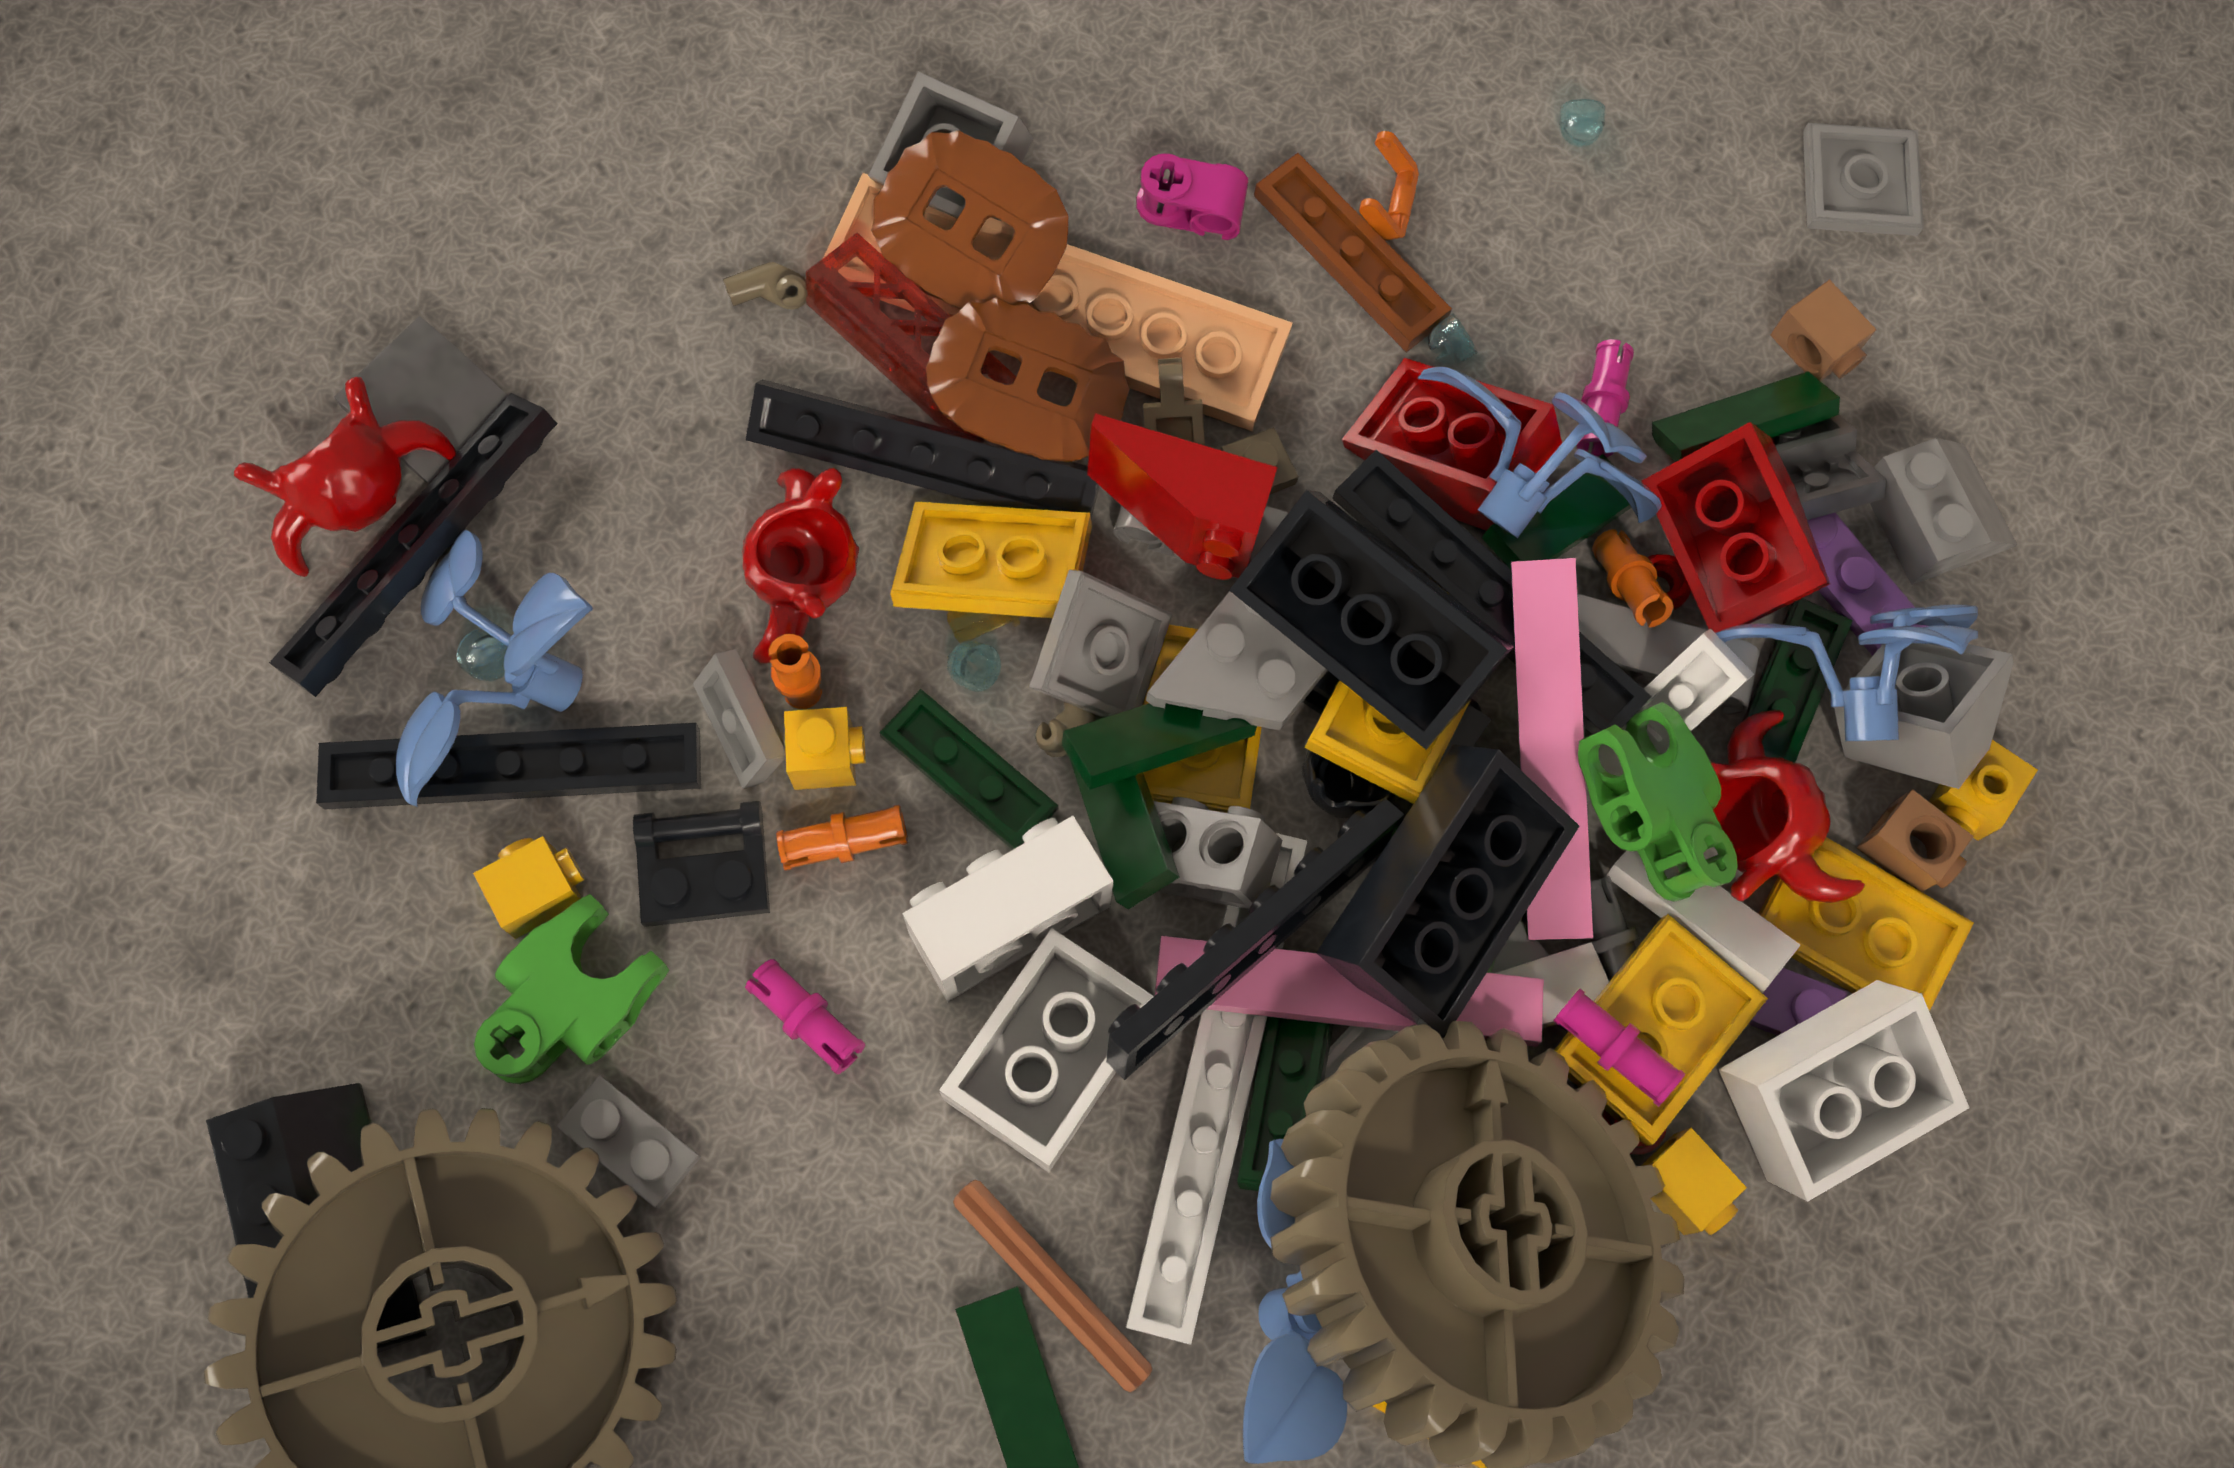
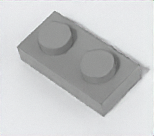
[693,649,786,789]
[556,1075,701,1209]

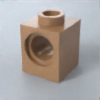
[1770,279,1877,381]
[1857,789,1974,892]

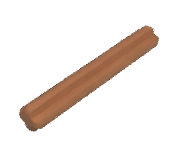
[953,1180,1153,1392]

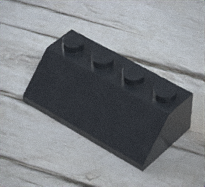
[1229,490,1514,750]
[1316,744,1580,1038]
[206,1083,427,1353]

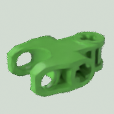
[1578,702,1738,902]
[474,894,669,1084]

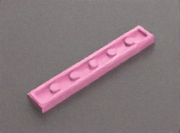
[1511,558,1593,940]
[1154,936,1544,1047]

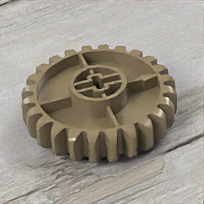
[1270,1021,1684,1468]
[204,1108,677,1468]

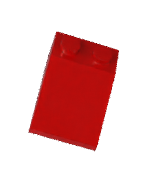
[1342,358,1562,531]
[1087,413,1278,580]
[1641,421,1830,633]

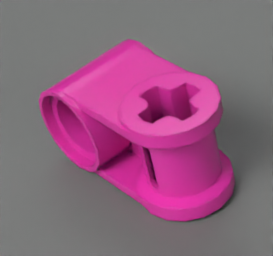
[1136,154,1248,240]

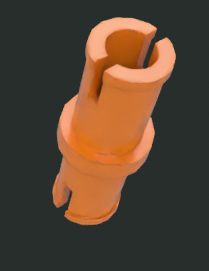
[1592,529,1673,627]
[769,634,822,709]
[776,805,908,871]

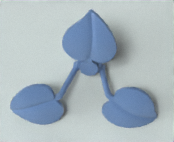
[1418,367,1661,538]
[396,530,593,807]
[1716,604,1978,741]
[1243,1139,1347,1464]

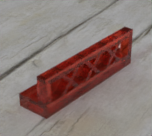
[806,232,1017,437]

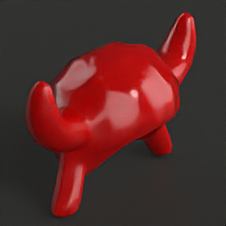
[234,377,456,577]
[742,468,859,664]
[1710,710,1865,903]

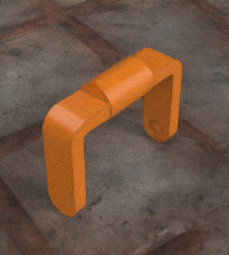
[1359,131,1419,241]

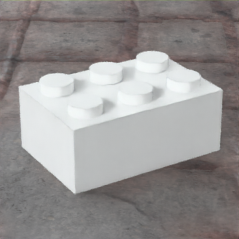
[902,816,1113,1002]
[939,928,1154,1172]
[1718,980,1969,1202]

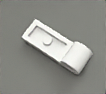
[1592,629,1754,776]

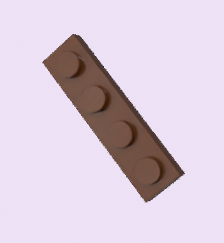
[1254,153,1452,353]

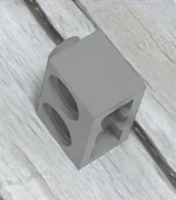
[1153,797,1283,909]

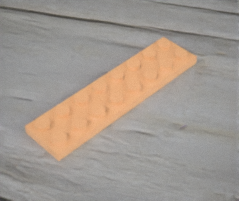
[819,173,1293,431]

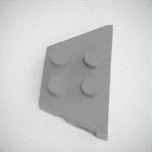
[1146,591,1327,730]

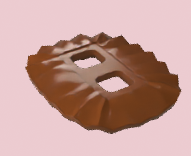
[871,131,1069,309]
[926,297,1130,462]

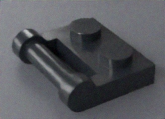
[633,801,770,927]

